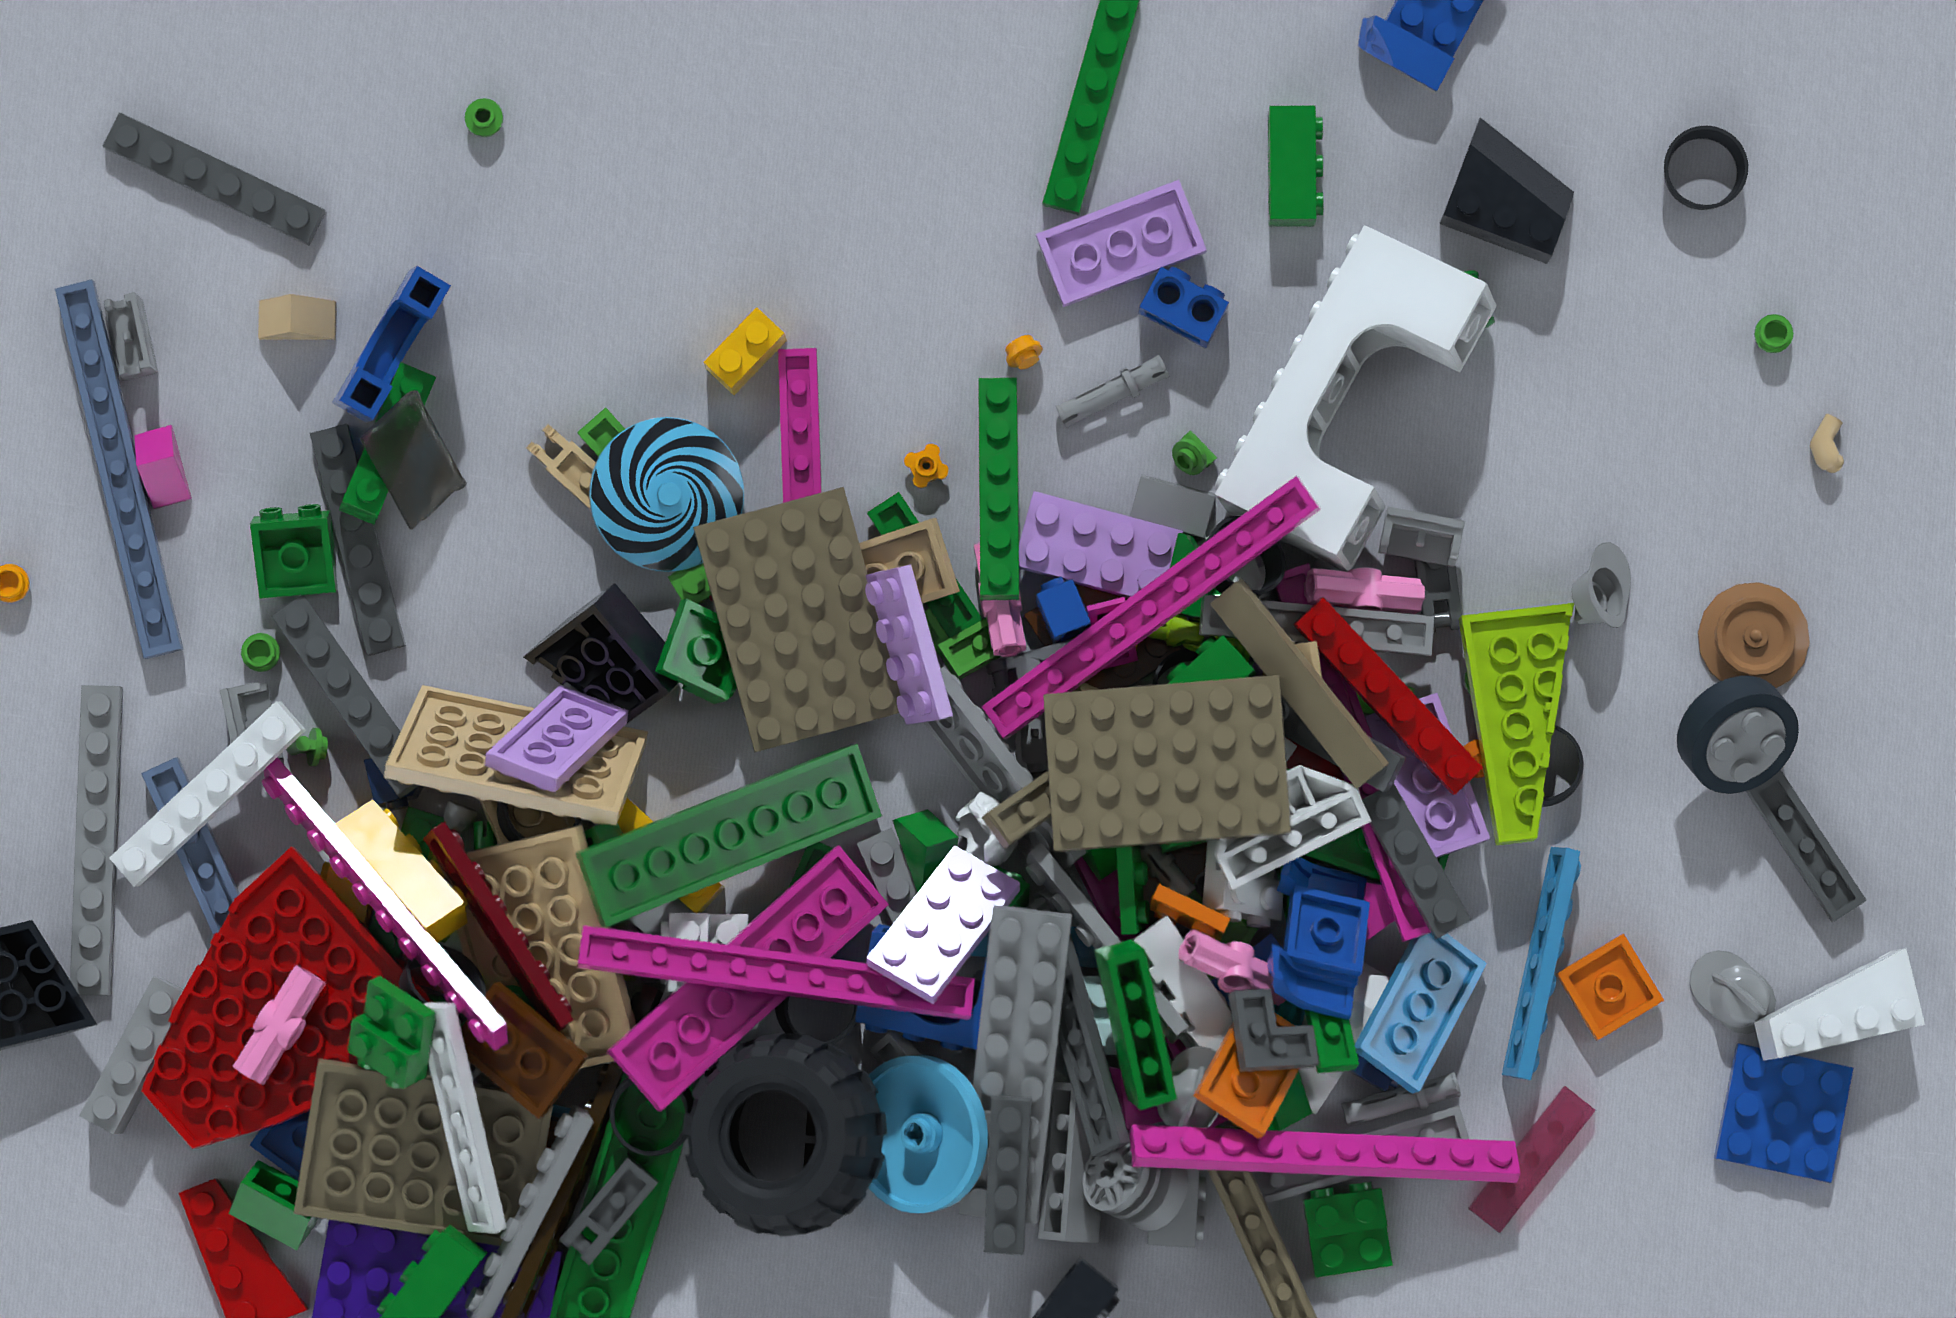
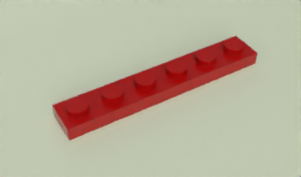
[1293,597,1483,795]

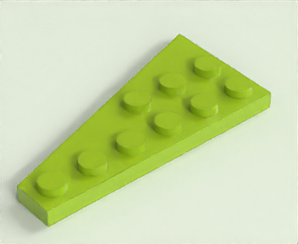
[1458,603,1574,846]

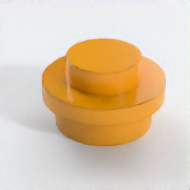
[1005,335,1043,369]
[0,564,30,603]

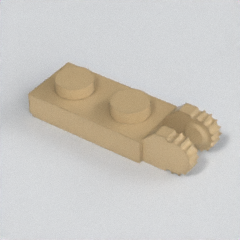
[526,424,596,510]

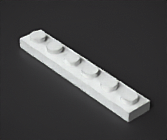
[109,701,306,887]
[424,1002,507,1234]

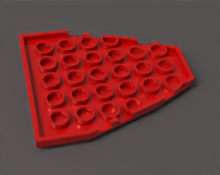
[141,846,435,1149]

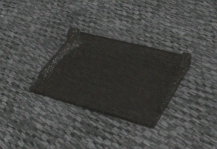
[360,390,467,530]

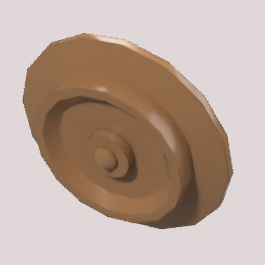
[1698,582,1810,688]

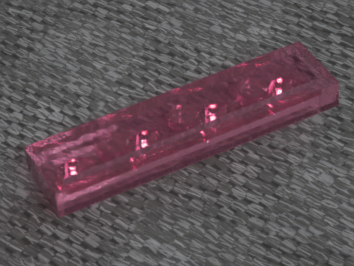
[1468,1086,1596,1233]

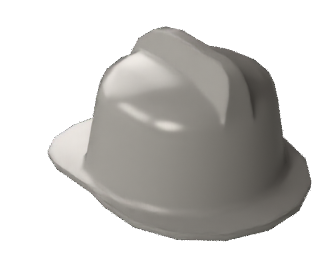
[1571,542,1631,628]
[1690,950,1776,1034]
[1157,1046,1219,1128]

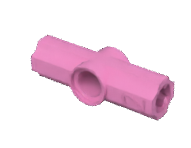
[974,542,1026,658]
[1304,568,1425,614]
[1179,930,1286,1006]
[233,965,326,1084]

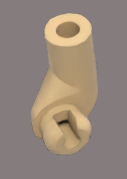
[1810,414,1844,473]

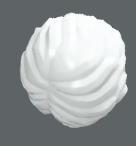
[955,792,1018,866]

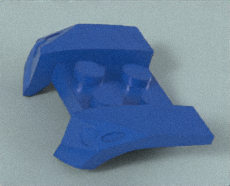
[1358,0,1483,91]
[1267,857,1370,1020]

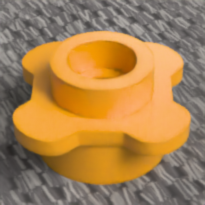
[904,444,949,488]

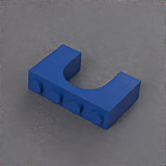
[332,266,451,422]
[855,924,987,1050]

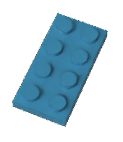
[1355,933,1487,1094]

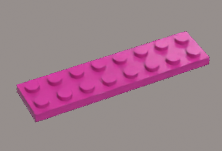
[607,845,889,1111]

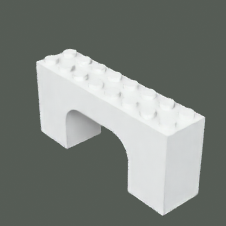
[1215,225,1497,572]

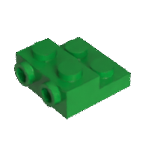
[250,504,338,598]
[656,599,737,704]
[348,976,436,1089]
[1302,1181,1393,1278]

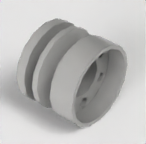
[1082,1133,1189,1231]

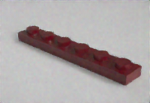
[424,822,574,1031]

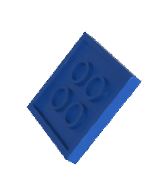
[1714,1043,1854,1183]

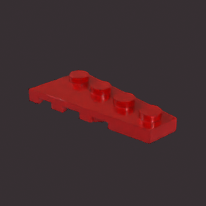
[178,1178,309,1318]

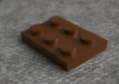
[461,981,589,1119]

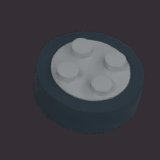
[1677,676,1799,794]

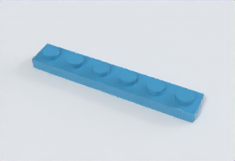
[1502,847,1581,1080]

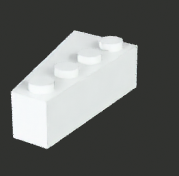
[1133,916,1233,1051]
[1754,948,1925,1060]

